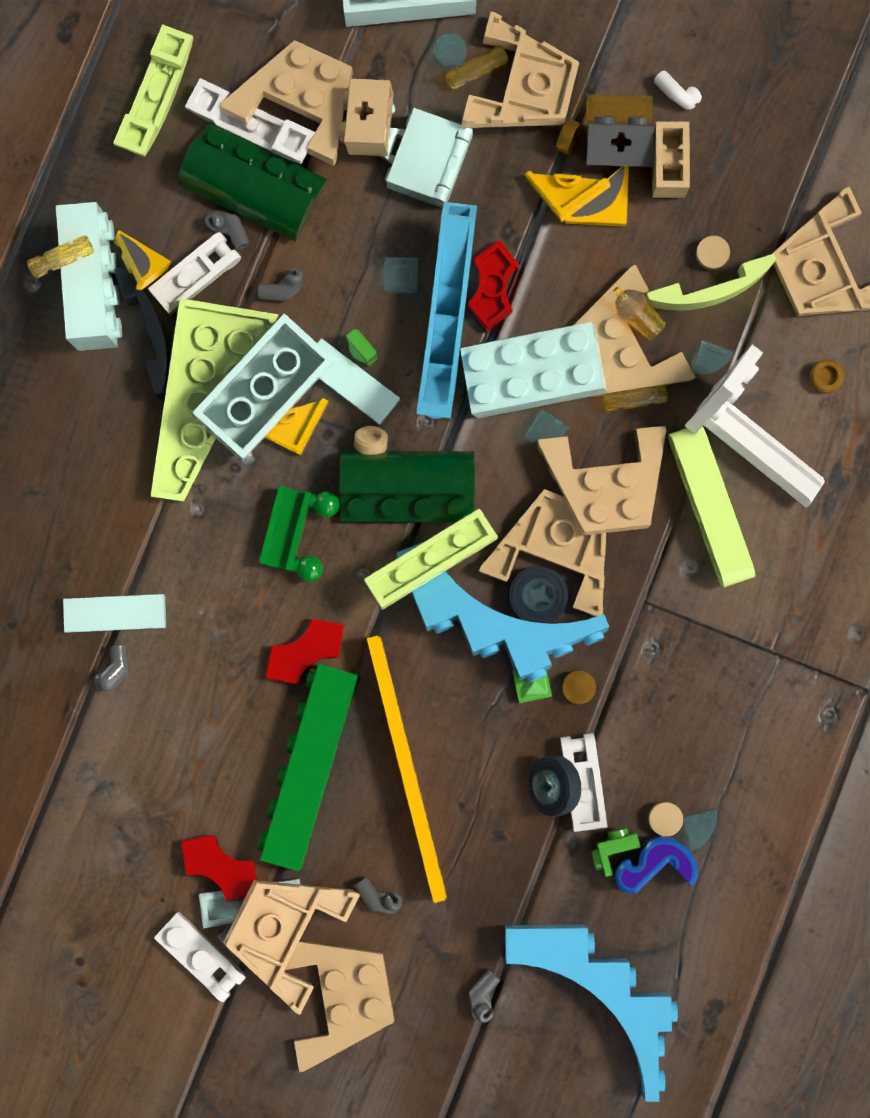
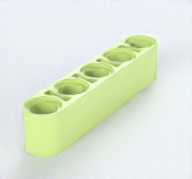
[668,427,755,588]

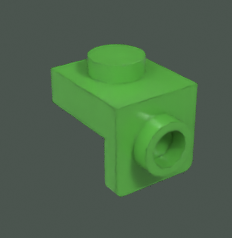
[591,828,640,877]

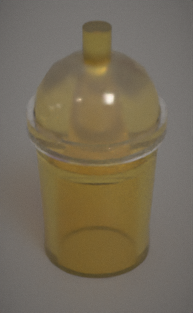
[613,287,666,341]

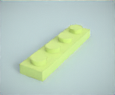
[364,508,498,610]

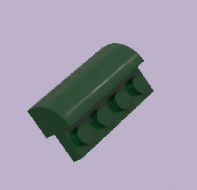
[178,122,327,242]
[340,451,475,522]

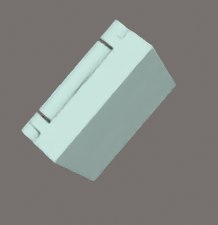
[380,108,473,208]

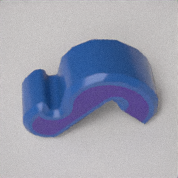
[613,835,698,894]

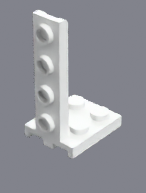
[685,344,825,508]

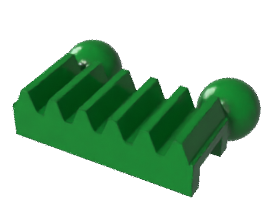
[259,485,340,582]

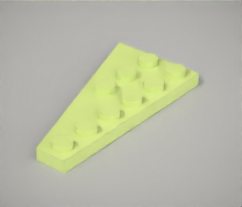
[150,298,279,502]

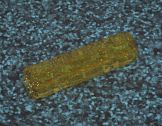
[446,46,508,89]
[27,235,94,278]
[603,385,668,412]

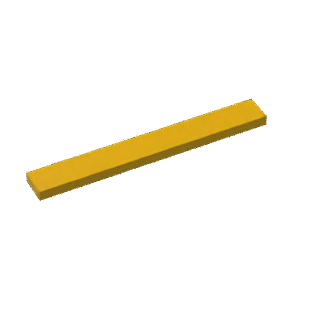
[367,636,447,903]

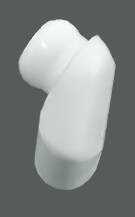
[654,71,702,109]

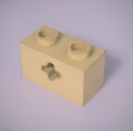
[340,79,394,156]
[652,122,690,198]

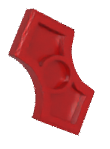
[467,240,519,333]
[266,619,345,684]
[181,835,258,902]

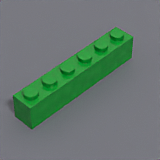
[257,664,359,872]

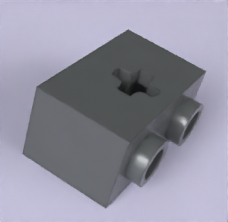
[585,115,656,167]

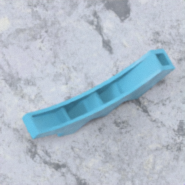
[417,202,477,419]
[396,542,609,683]
[505,924,678,1102]

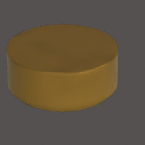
[556,119,581,154]
[809,359,844,394]
[562,671,596,704]

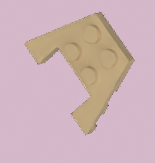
[461,12,579,128]
[220,40,353,166]
[772,186,870,316]
[575,265,696,397]
[537,426,666,536]
[479,489,606,617]
[223,880,360,1015]
[285,941,394,1072]

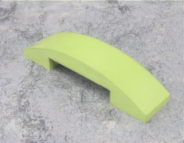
[113,24,194,157]
[644,254,776,311]

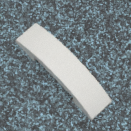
[185,78,315,163]

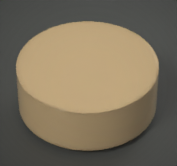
[696,236,730,271]
[354,426,388,455]
[648,802,683,836]

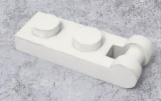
[148,232,242,316]
[560,733,608,832]
[154,911,247,1002]

